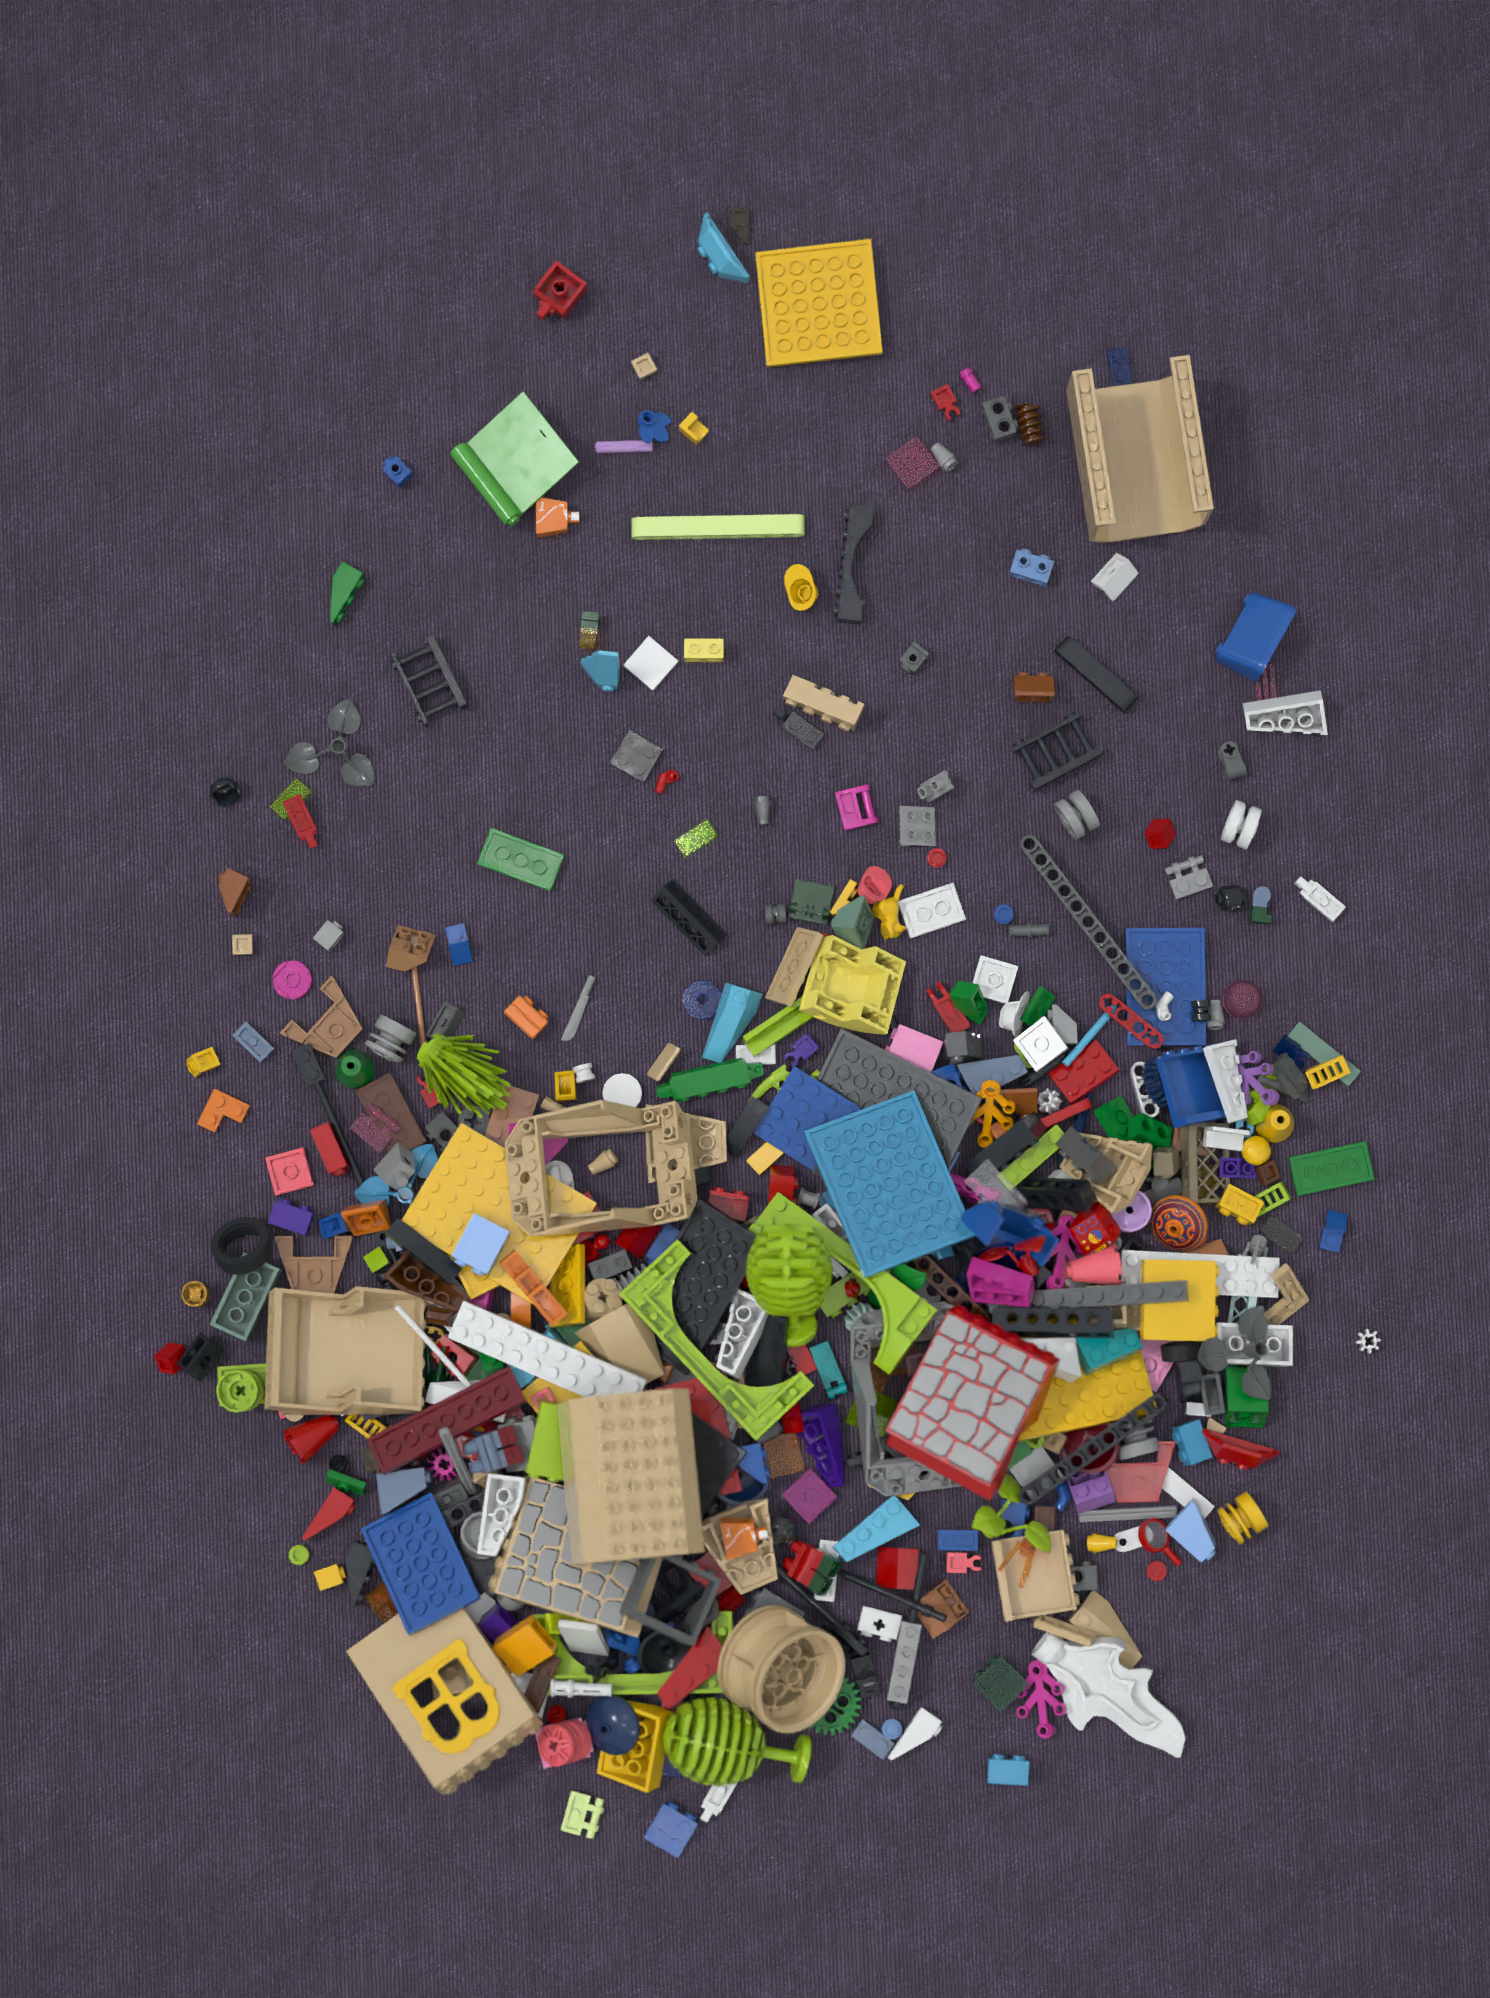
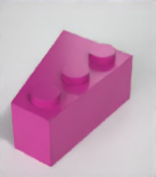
[967,1257,1035,1307]

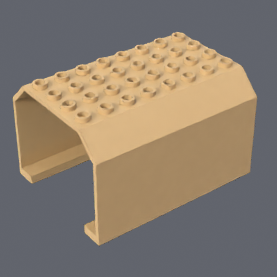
[1066,355,1214,543]
[557,1389,704,1565]

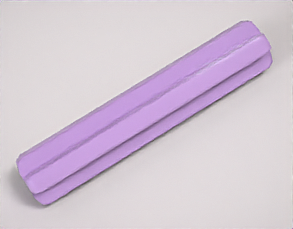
[595,440,653,453]

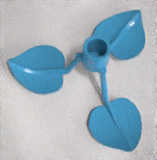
[354,1144,438,1206]

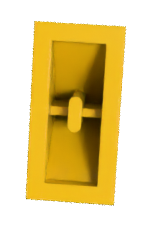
[555,1070,577,1103]

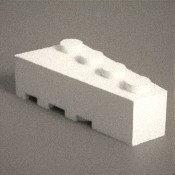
[1243,690,1328,735]

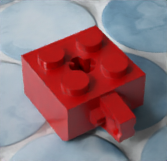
[533,261,588,320]

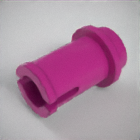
[959,367,982,393]

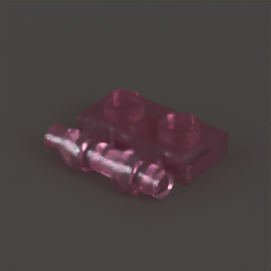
[350,1102,401,1153]

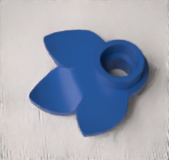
[637,410,672,444]

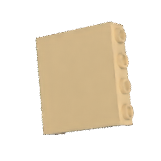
[991,1530,1079,1622]

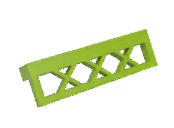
[743,996,814,1058]

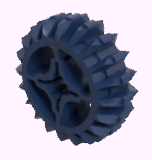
[1141,1055,1169,1108]

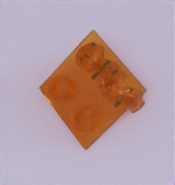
[760,1433,805,1479]

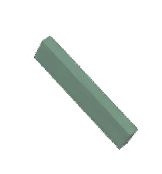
[1287,1021,1361,1087]

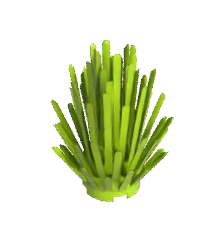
[417,1033,511,1118]

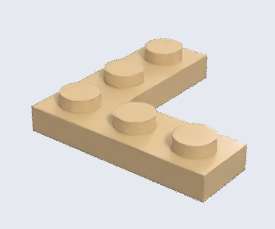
[1265,1263,1310,1325]

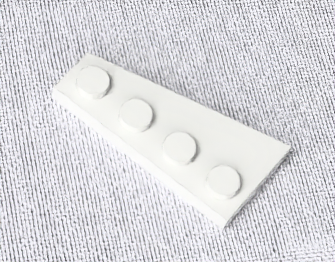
[1203,1039,1248,1123]

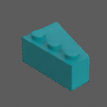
[1075,1329,1143,1376]

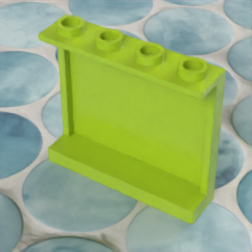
[524,1400,564,1483]

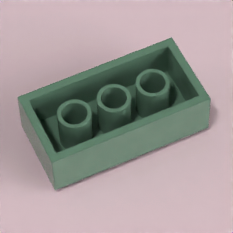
[210,1252,282,1342]

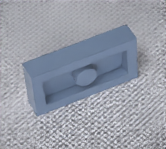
[232,1022,274,1063]
[851,1719,895,1759]

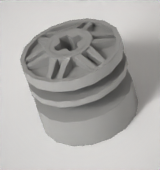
[365,1014,416,1063]
[1118,1417,1160,1460]

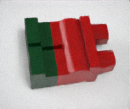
[782,1541,843,1595]

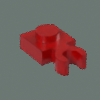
[930,384,960,421]
[417,1076,440,1109]

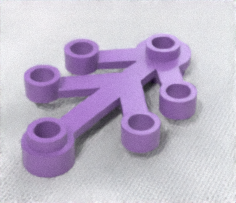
[1236,1051,1279,1107]

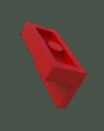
[614,1225,661,1259]

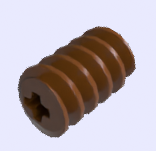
[1015,403,1045,447]

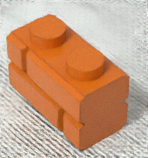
[504,995,549,1040]

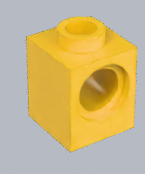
[314,1563,346,1591]

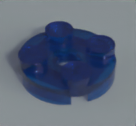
[683,980,722,1020]

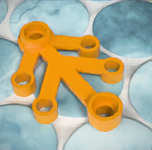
[971,1080,1015,1148]

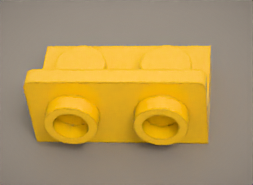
[1215,1184,1264,1226]

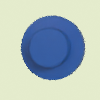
[994,904,1014,924]
[623,1656,641,1674]

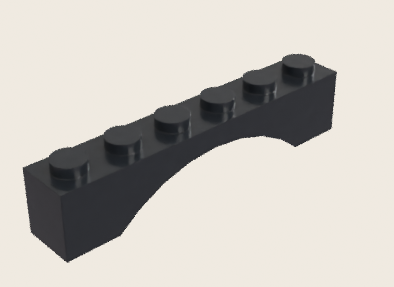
[834,504,874,625]

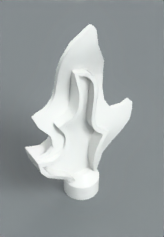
[1032,1632,1185,1758]

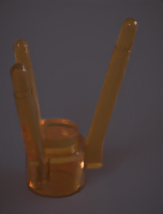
[998,1538,1037,1588]

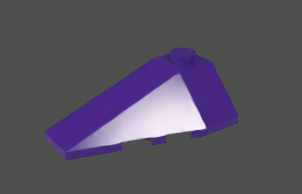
[797,1403,845,1487]

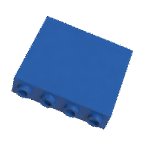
[1156,1043,1227,1128]

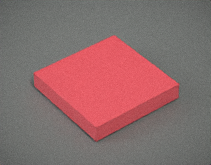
[265,1147,314,1196]

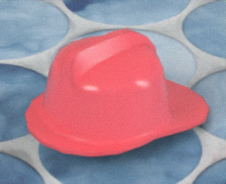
[857,866,892,904]

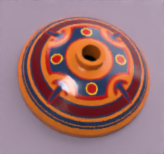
[1149,1195,1208,1252]

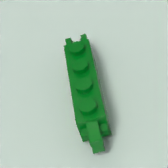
[656,1057,764,1102]

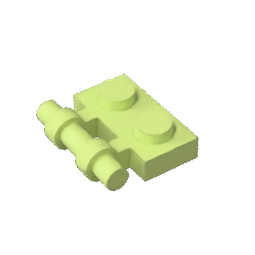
[561,1790,604,1839]

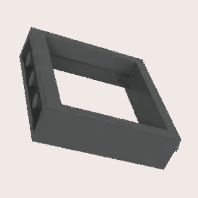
[619,1554,722,1647]

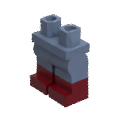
[463,1425,524,1473]

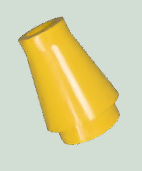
[1087,1533,1117,1553]

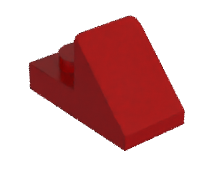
[779,1401,805,1433]

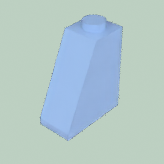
[1165,1498,1216,1563]

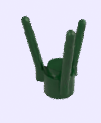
[425,1344,457,1386]

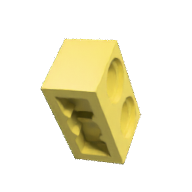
[684,639,724,662]

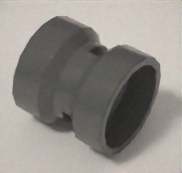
[765,903,786,925]

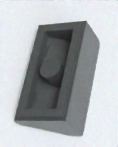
[426,1001,465,1039]

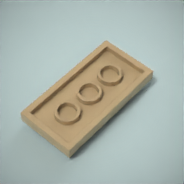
[765,927,823,1007]

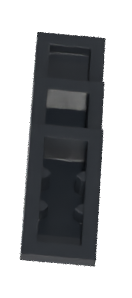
[384,1218,462,1285]

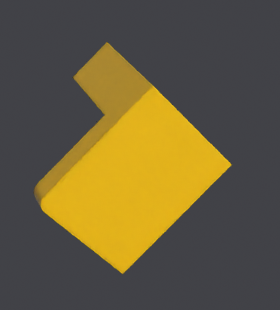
[679,412,709,446]

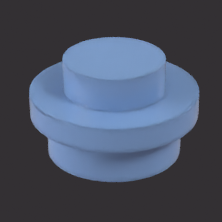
[882,1719,902,1739]

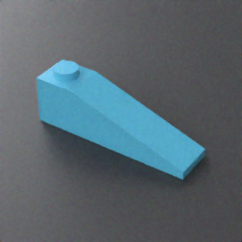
[581,650,620,692]
[702,983,762,1062]

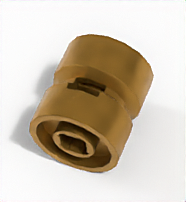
[181,1281,210,1308]

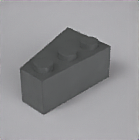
[942,1031,984,1065]
[1056,1127,1117,1185]

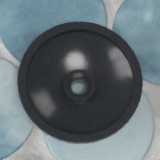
[637,1627,693,1674]

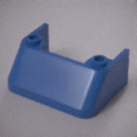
[960,1199,1059,1267]

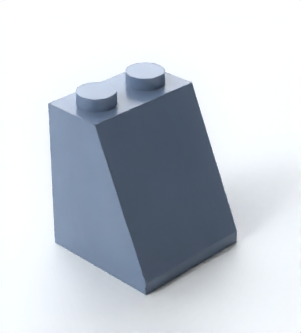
[376,1467,432,1514]

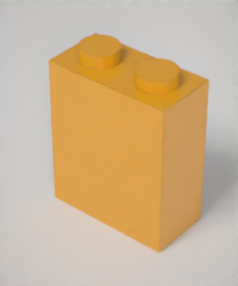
[492,1614,557,1677]

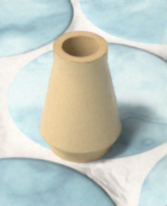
[588,1149,619,1175]

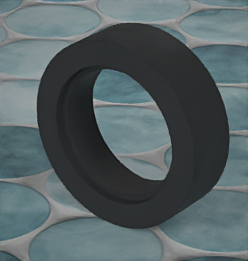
[211,1217,273,1275]

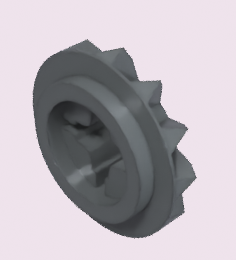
[458,1106,489,1135]

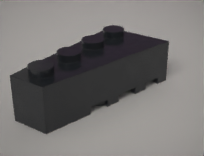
[964,1112,1048,1183]

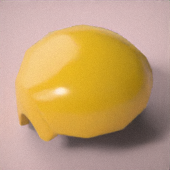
[1242,1136,1271,1166]

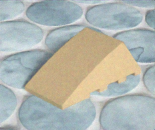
[645,1104,727,1183]
[1060,1133,1152,1214]
[575,1303,665,1384]
[702,1498,778,1595]

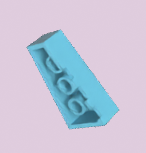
[832,1495,920,1563]

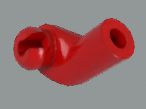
[654,770,679,794]

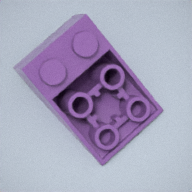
[1057,1444,1115,1514]

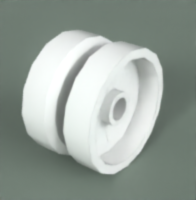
[1220,800,1262,849]

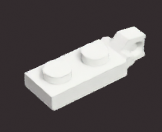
[1294,876,1345,922]
[700,1782,738,1822]

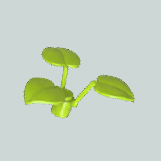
[972,1473,1051,1553]

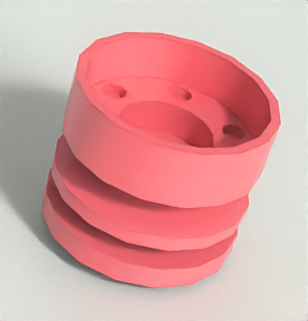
[538,1719,592,1767]

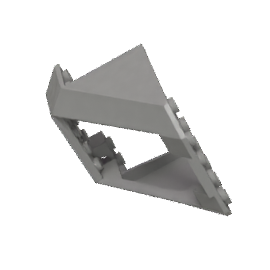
[850,1302,961,1496]

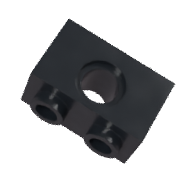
[176,1332,225,1382]

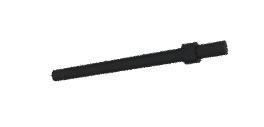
[839,1569,947,1622]

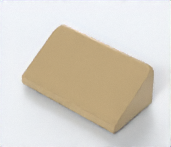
[647,1043,681,1082]

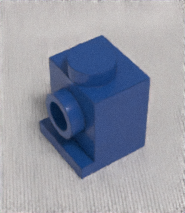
[382,456,413,488]

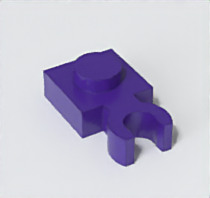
[784,1033,819,1067]

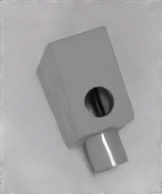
[374,1142,416,1190]

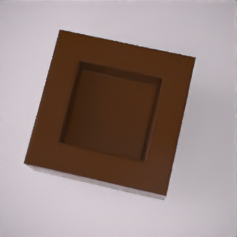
[1255,1159,1281,1186]

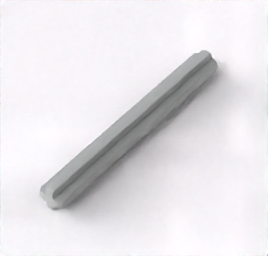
[439,1427,477,1495]
[1078,1505,1177,1522]

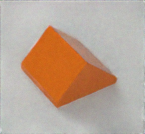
[341,1199,392,1236]

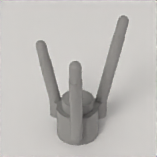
[1241,1235,1269,1264]

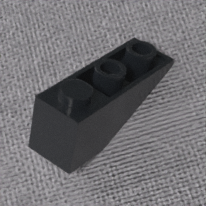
[346,1541,376,1607]

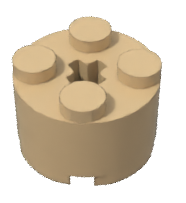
[585,1278,622,1322]

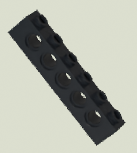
[992,1305,1114,1338]

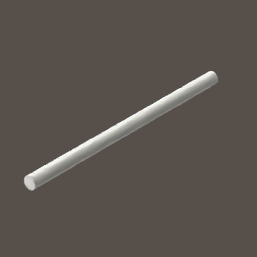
[394,1305,471,1387]

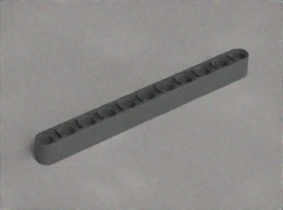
[1020,835,1157,1011]

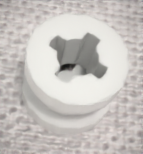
[573,1063,595,1083]

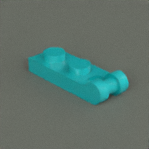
[809,1341,848,1400]

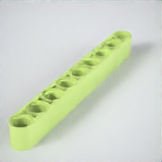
[631,514,805,540]

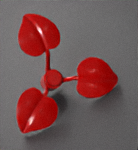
[978,1222,1056,1276]

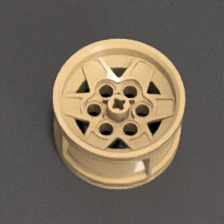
[718,1605,845,1733]

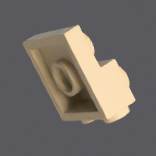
[431,1658,473,1699]

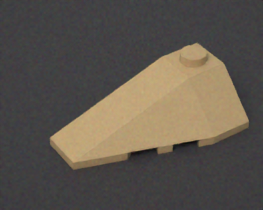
[1068,1590,1142,1669]

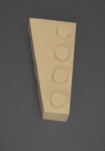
[783,675,864,732]

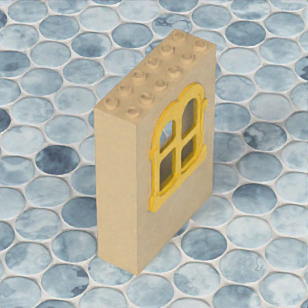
[346,1607,544,1795]

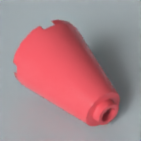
[1066,1246,1122,1285]

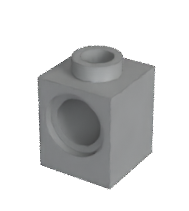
[313,920,344,952]

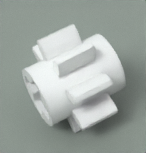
[1037,1089,1062,1115]
[1355,1329,1381,1354]

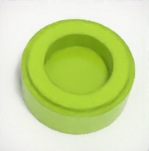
[289,1545,309,1565]

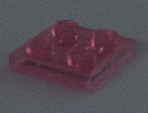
[885,436,940,491]

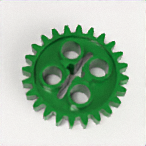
[809,1676,862,1735]

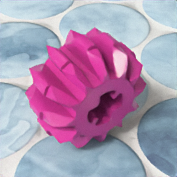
[428,1448,458,1481]

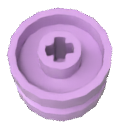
[1110,1191,1152,1233]

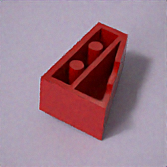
[768,1165,798,1204]

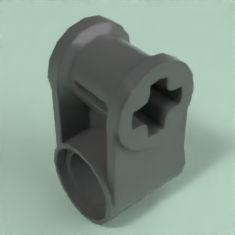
[1218,741,1247,781]

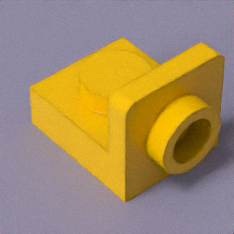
[187,1047,220,1077]

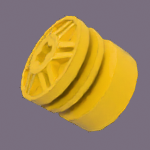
[1217,1492,1268,1545]

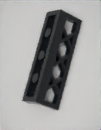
[651,879,727,956]

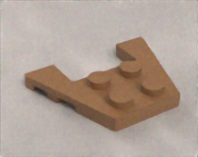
[280,976,363,1058]
[275,1236,353,1294]

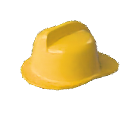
[784,564,818,611]

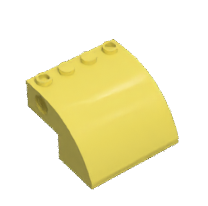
[799,935,906,1034]

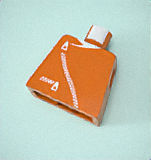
[536,498,579,538]
[721,1517,769,1560]

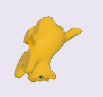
[872,884,907,940]

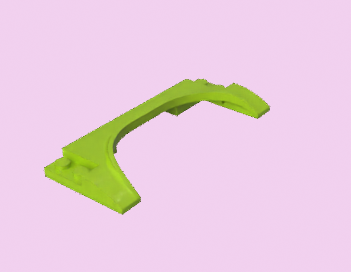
[749,1192,938,1375]
[619,1239,814,1440]
[533,1611,733,1696]

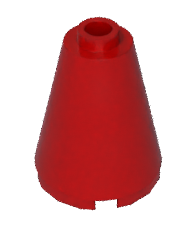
[282,1415,340,1465]

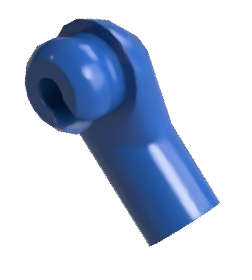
[1054,1482,1071,1512]

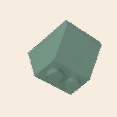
[831,896,875,949]

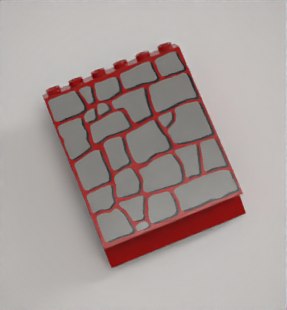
[885,1305,1060,1501]

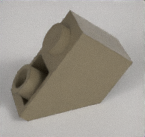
[1153,1147,1181,1178]

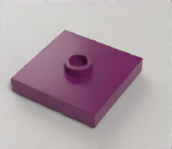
[782,1468,837,1524]

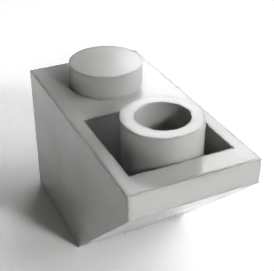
[1048,1005,1078,1045]

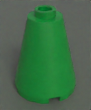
[335,1050,375,1089]

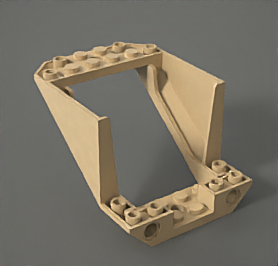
[505,1100,698,1237]

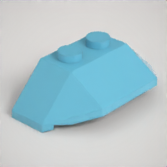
[697,213,750,283]

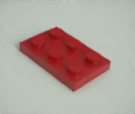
[1048,1040,1120,1105]

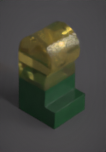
[579,611,600,650]

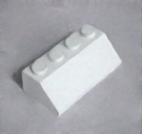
[1215,1323,1293,1367]

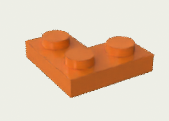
[197,1089,250,1133]

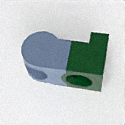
[1249,886,1272,925]

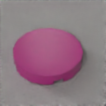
[273,961,312,1000]

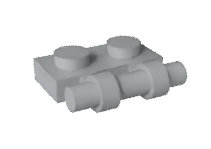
[1165,855,1213,900]

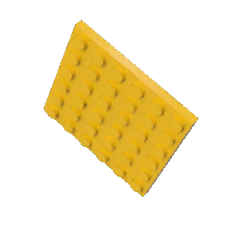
[755,239,883,367]

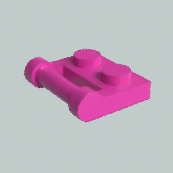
[835,784,878,831]

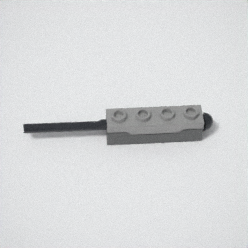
[887,1554,928,1710]

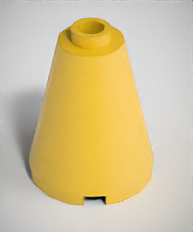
[1255,1104,1294,1143]

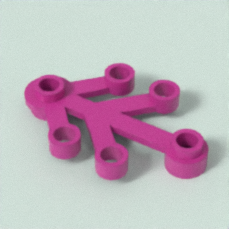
[1046,1215,1084,1289]
[1014,1660,1067,1739]

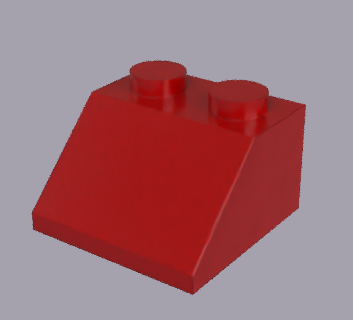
[876,1547,919,1589]

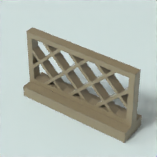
[1180,1123,1230,1203]

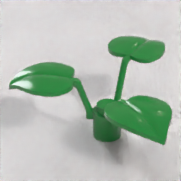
[868,1263,927,1310]

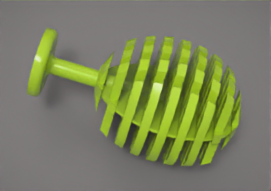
[746,1223,833,1347]
[663,1698,811,1786]

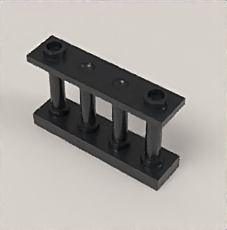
[390,634,468,727]
[1011,712,1103,792]
[639,1555,706,1638]

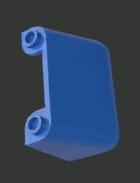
[1215,592,1297,682]

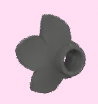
[1144,1176,1182,1203]

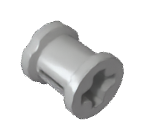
[796,1187,820,1210]

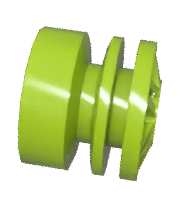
[216,1369,265,1412]

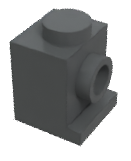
[899,642,929,675]

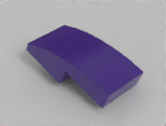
[1219,1157,1257,1179]

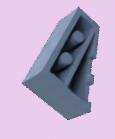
[956,1055,1028,1094]

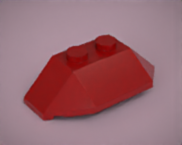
[1202,1428,1279,1470]

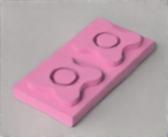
[1140,1339,1182,1392]

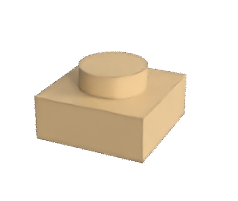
[631,353,657,380]
[232,934,253,955]

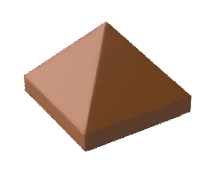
[656,1359,674,1384]

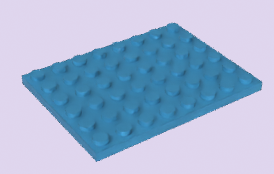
[804,1090,975,1279]

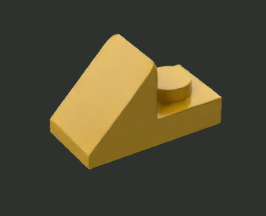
[829,879,857,917]

